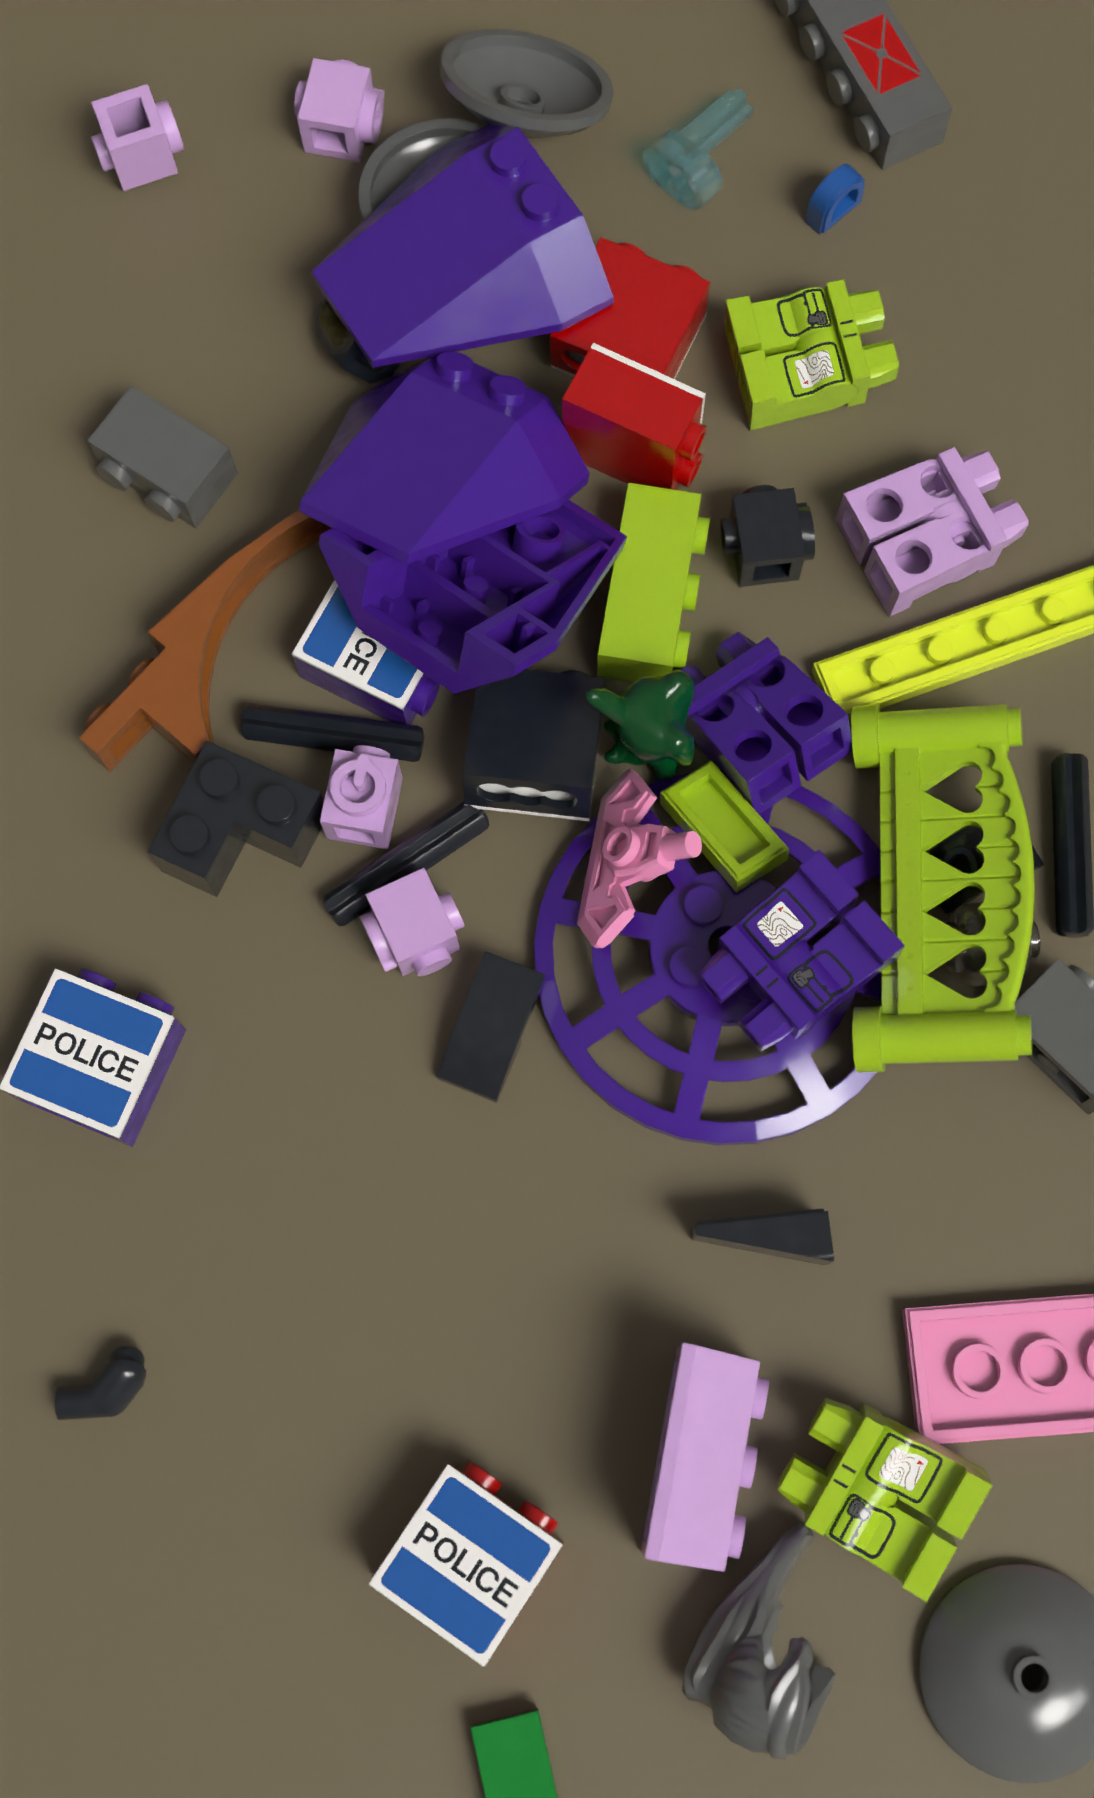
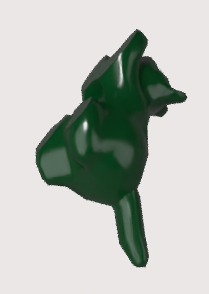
[585,670,694,781]

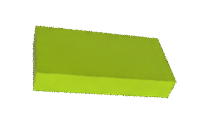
[660,761,789,893]

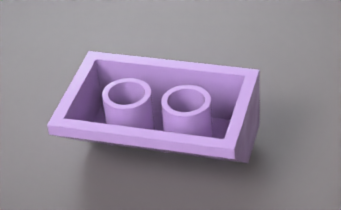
[640,1343,769,1572]

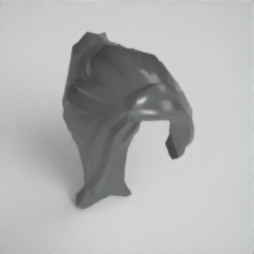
[682,1522,837,1760]

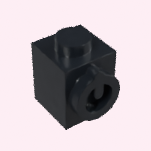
[720,485,815,587]

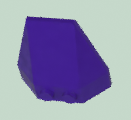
[311,124,614,368]
[299,352,590,564]
[319,500,627,694]

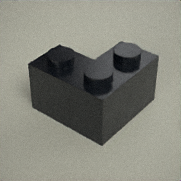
[148,741,324,897]

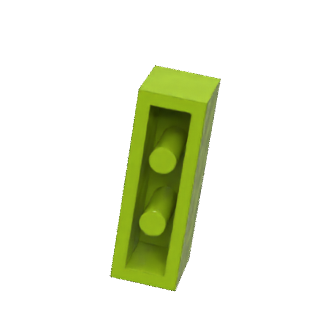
[597,483,710,682]

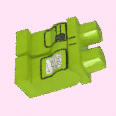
[724,279,899,431]
[777,1398,993,1602]

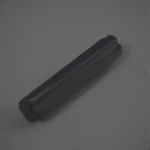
[240,703,425,762]
[1051,753,1094,938]
[322,801,489,926]

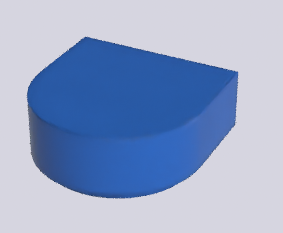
[805,164,865,235]

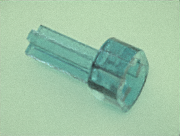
[643,88,754,210]

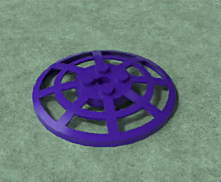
[534,770,882,1146]

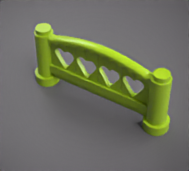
[851,704,1035,1073]

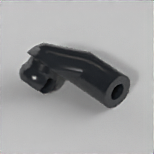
[55,1345,147,1420]

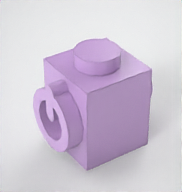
[294,58,385,162]
[91,84,185,191]
[320,745,403,849]
[360,868,465,977]

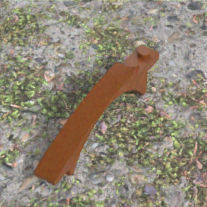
[79,508,332,772]

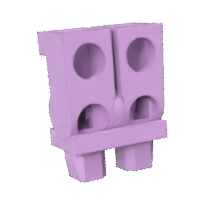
[835,447,1029,617]

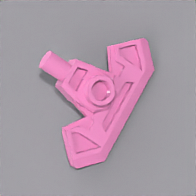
[577,769,702,948]

